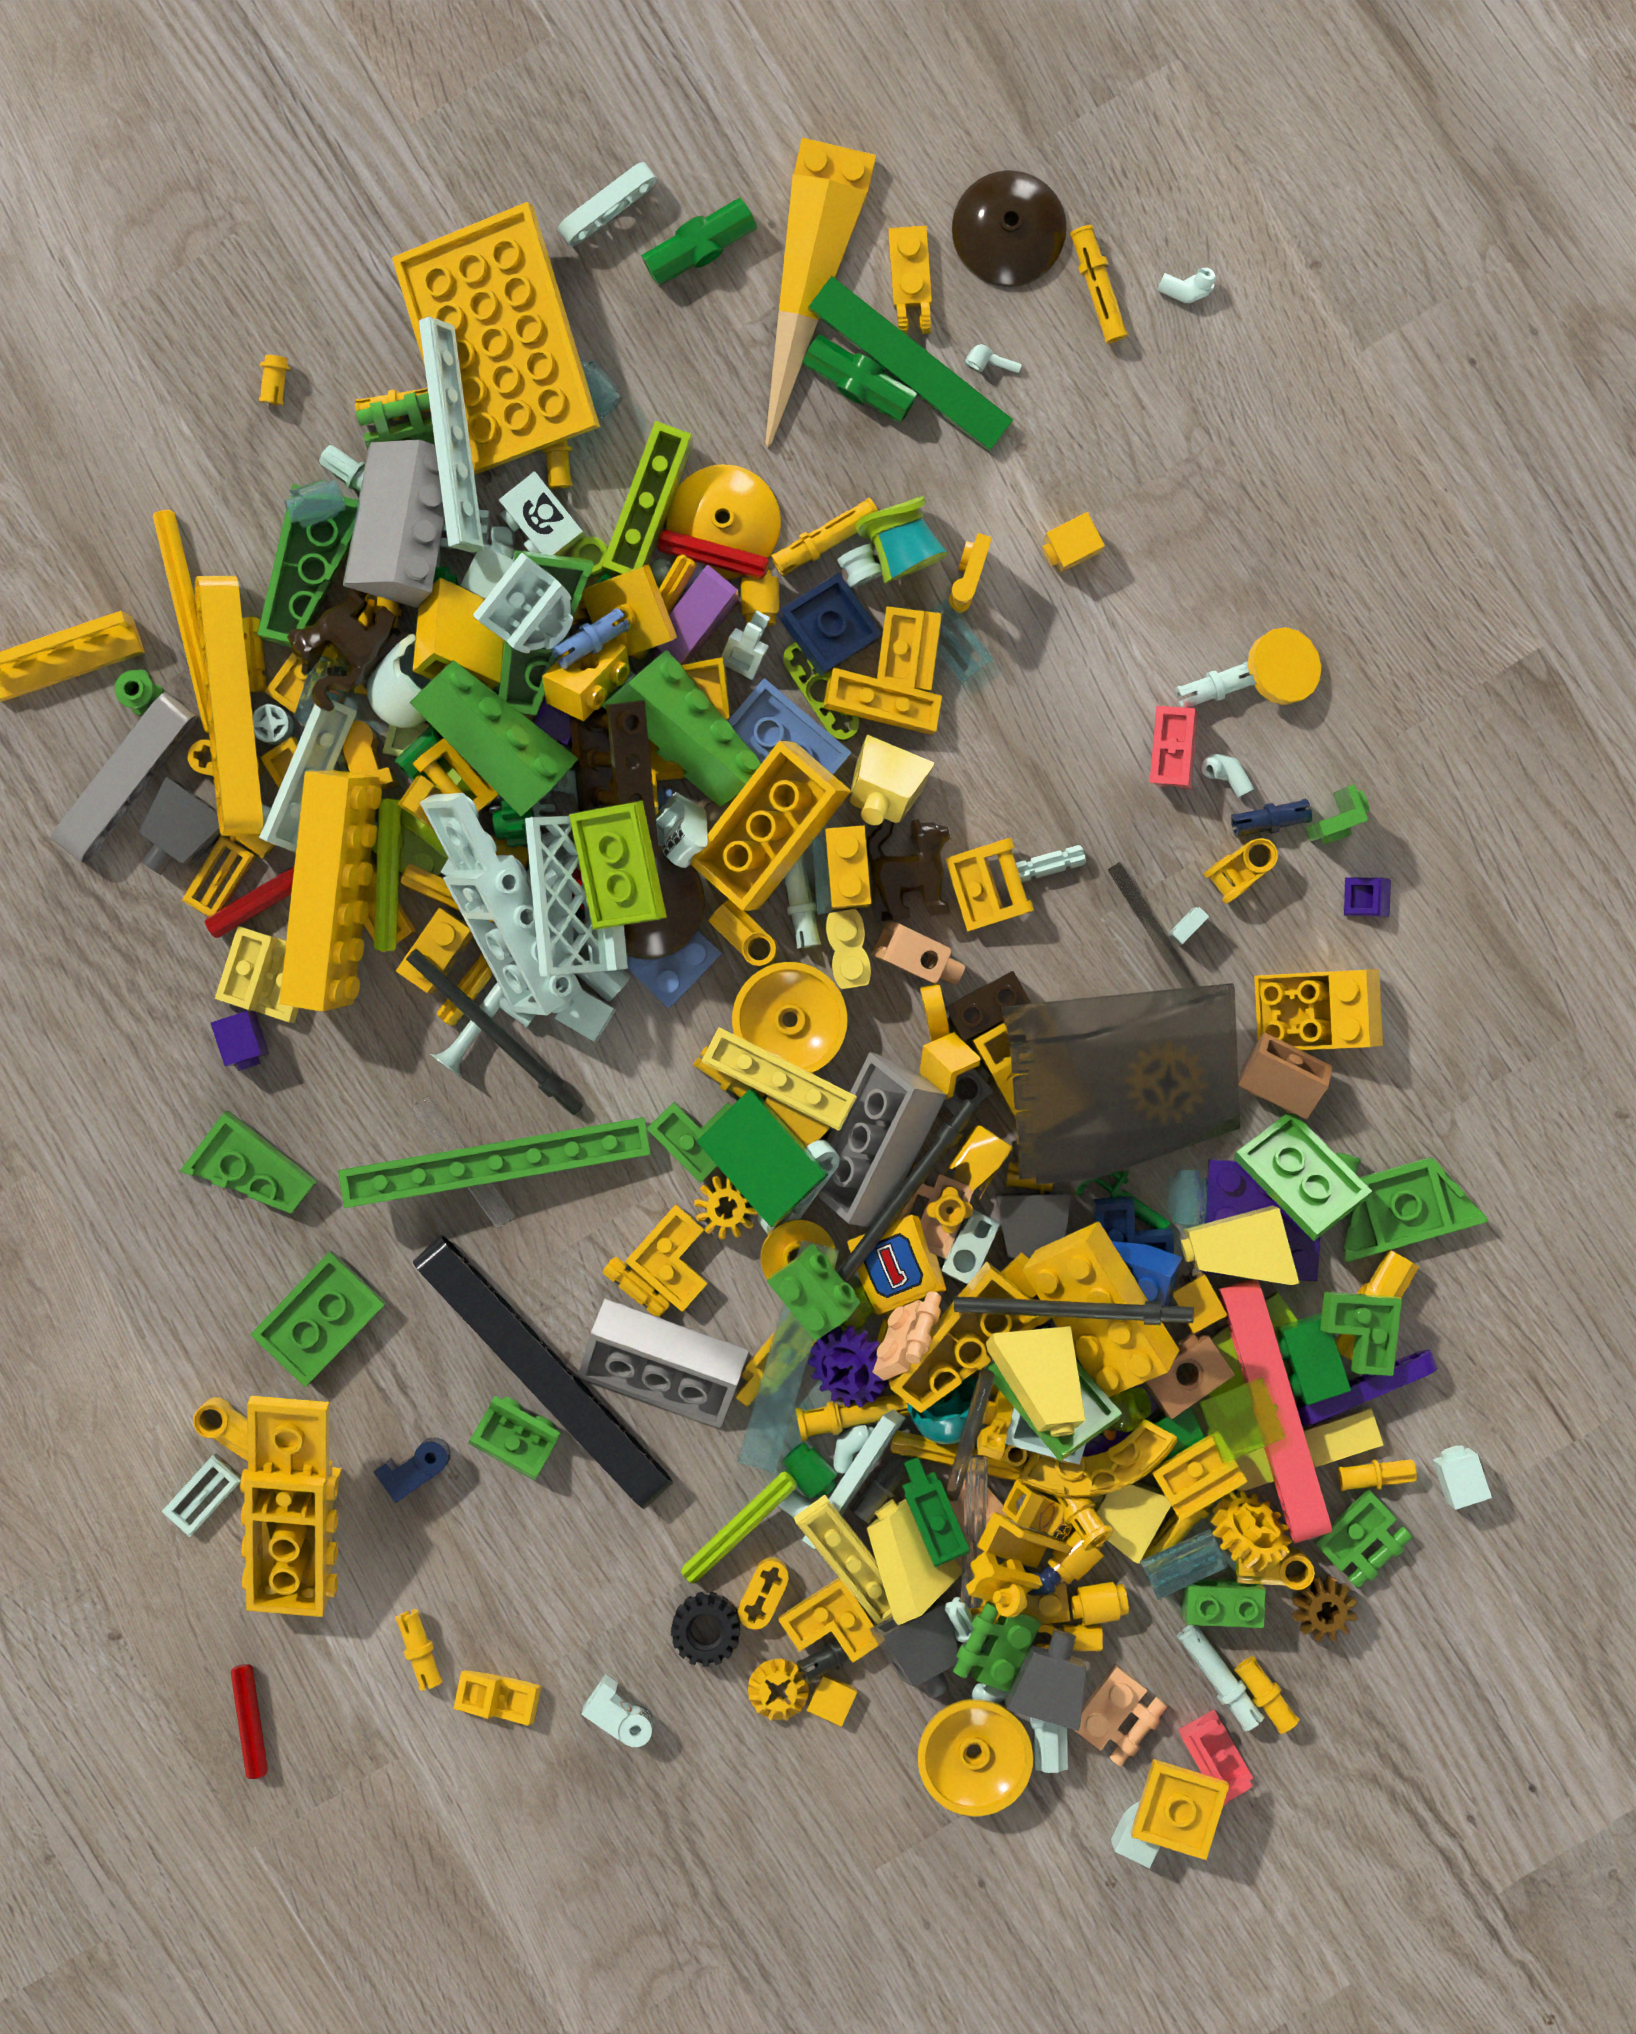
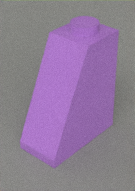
[652,564,740,665]

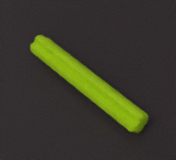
[374,799,401,951]
[681,1471,797,1584]

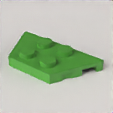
[1342,1157,1488,1263]

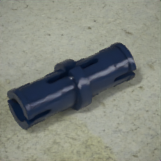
[1231,798,1312,838]

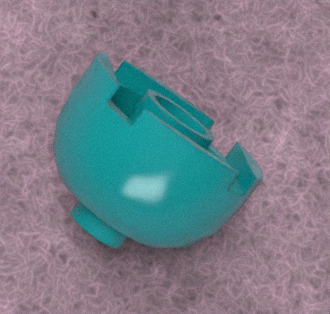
[907,1376,986,1444]

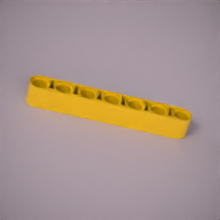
[195,576,263,836]

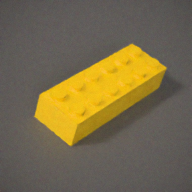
[279,770,382,1012]

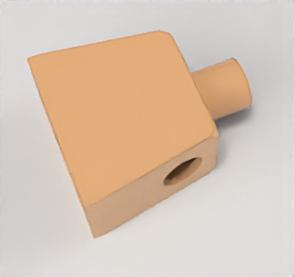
[871,921,965,985]

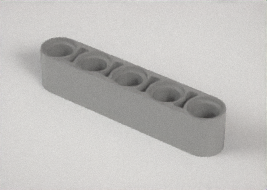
[51,692,198,863]

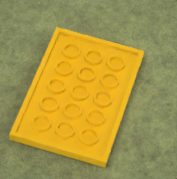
[392,202,600,475]

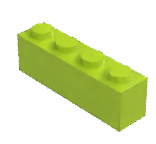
[602,420,694,577]

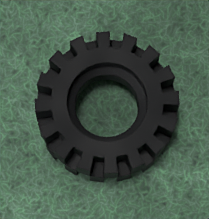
[671,1592,741,1667]

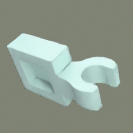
[721,610,770,680]

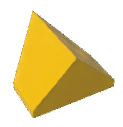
[681,657,731,721]

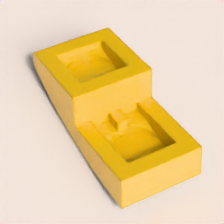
[453,1670,542,1726]

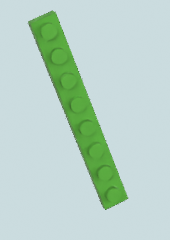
[338,1117,651,1208]

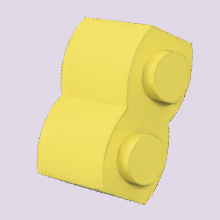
[826,909,871,990]

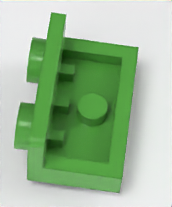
[1305,784,1370,845]
[767,1244,860,1341]
[468,1396,561,1481]

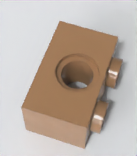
[1142,1333,1235,1419]

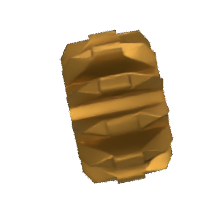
[1292,1576,1358,1642]

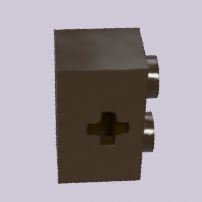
[945,971,1032,1041]

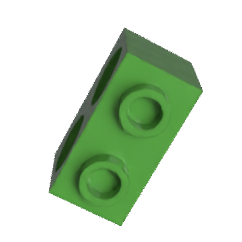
[1181,1577,1266,1628]

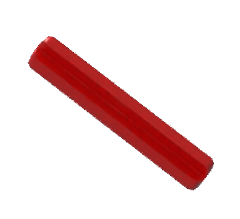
[657,530,769,579]
[204,866,294,938]
[230,1664,268,1779]

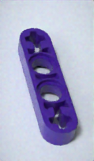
[1296,1350,1438,1426]

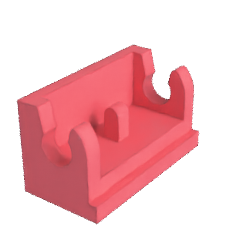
[1150,706,1198,789]
[1178,1709,1253,1806]

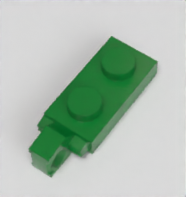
[902,1457,970,1568]

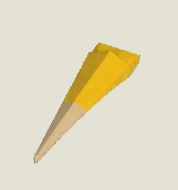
[765,137,876,448]

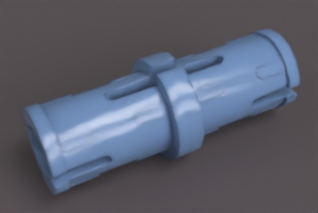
[551,608,630,669]

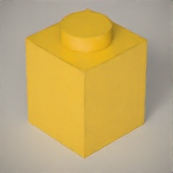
[1041,512,1105,573]

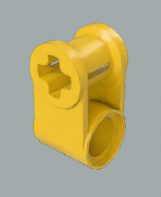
[1202,838,1278,904]

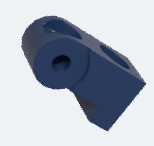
[374,1437,451,1503]

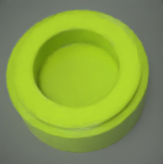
[571,536,608,577]

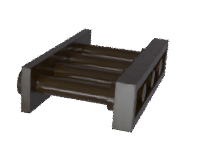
[569,699,659,858]

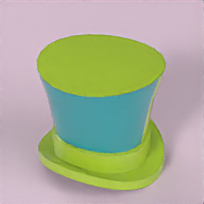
[855,495,949,584]

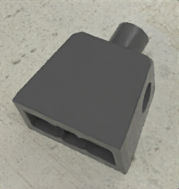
[139,777,221,875]
[995,1192,1071,1259]
[870,1599,959,1698]
[1005,1630,1086,1731]

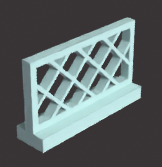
[525,816,628,977]

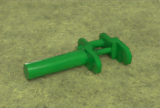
[1074,1157,1170,1229]

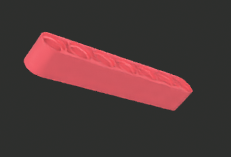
[1218,1279,1332,1543]

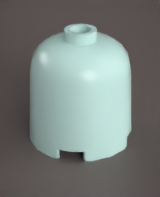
[367,634,432,729]

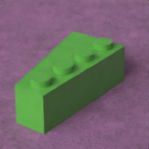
[257,484,359,648]
[498,550,594,715]
[601,650,762,807]
[409,660,578,817]

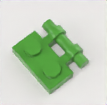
[356,392,435,450]
[1313,1489,1413,1589]
[953,1601,1042,1692]

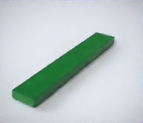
[808,276,1013,452]

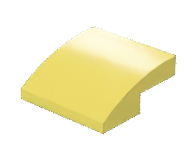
[215,926,299,1023]

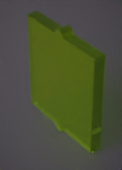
[1199,1377,1285,1463]

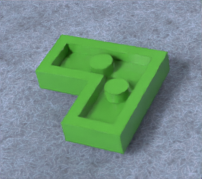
[646,1101,732,1183]
[1320,1292,1402,1376]

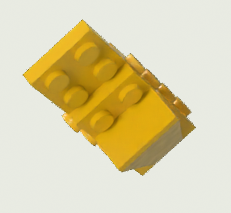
[240,1396,342,1617]

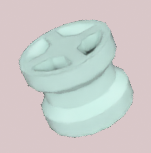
[837,544,882,588]
[252,704,295,745]

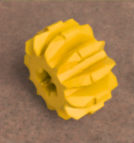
[694,1176,759,1239]

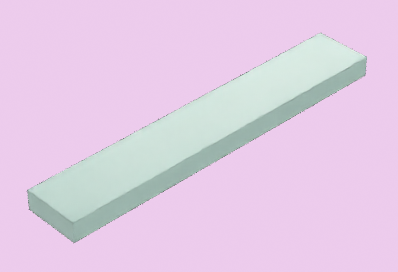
[419,316,484,553]

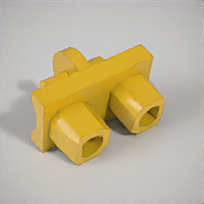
[966,1552,1043,1618]

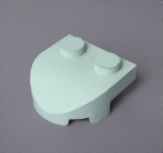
[473,553,573,653]

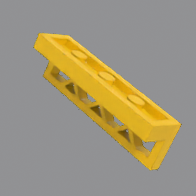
[0,611,145,702]

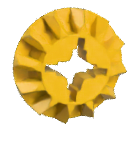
[748,1659,809,1721]

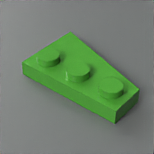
[180,1110,318,1213]

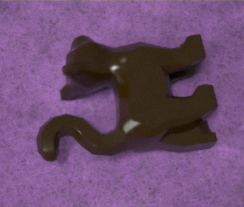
[287,588,409,712]
[866,819,950,922]

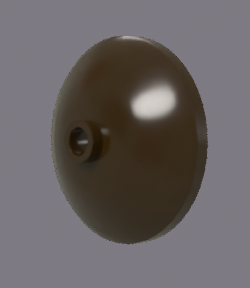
[952,170,1066,287]
[624,845,705,960]

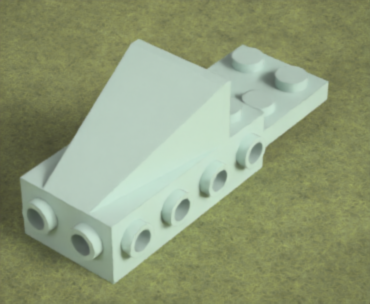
[420,793,583,1015]

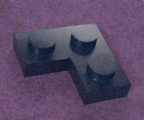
[1094,1196,1174,1254]

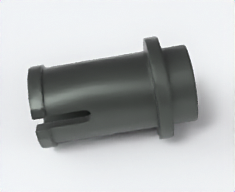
[796,1641,848,1684]

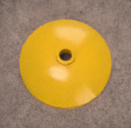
[667,464,781,580]
[732,962,847,1073]
[917,1699,1033,1816]

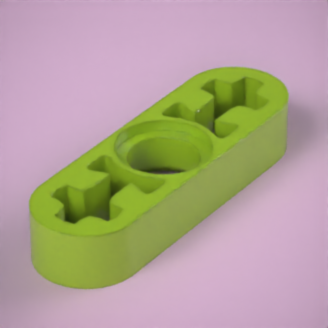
[783,642,860,741]

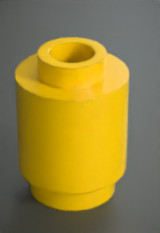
[741,570,780,626]
[1048,1530,1105,1584]
[1070,1582,1129,1626]

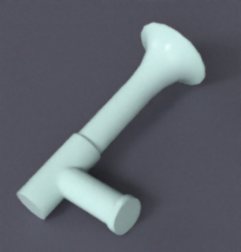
[430,982,536,1078]

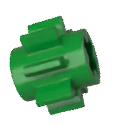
[493,801,535,847]

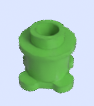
[115,669,164,716]

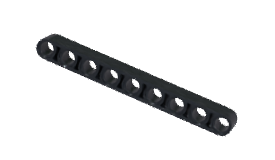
[413,1235,673,1509]

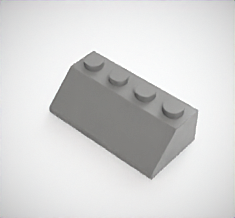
[343,440,445,608]
[817,1052,947,1227]
[577,1299,749,1429]

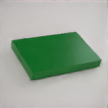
[696,1089,829,1227]

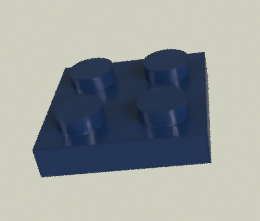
[776,573,883,677]

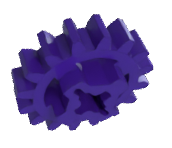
[808,1326,889,1408]

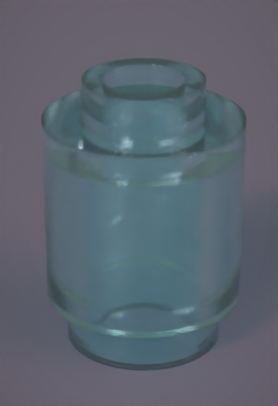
[580,359,623,418]
[284,479,346,528]
[1168,1169,1207,1225]

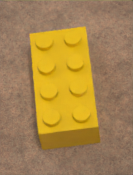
[690,740,851,911]
[1022,1221,1179,1397]

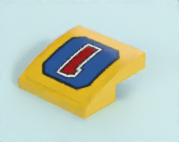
[847,1215,946,1316]

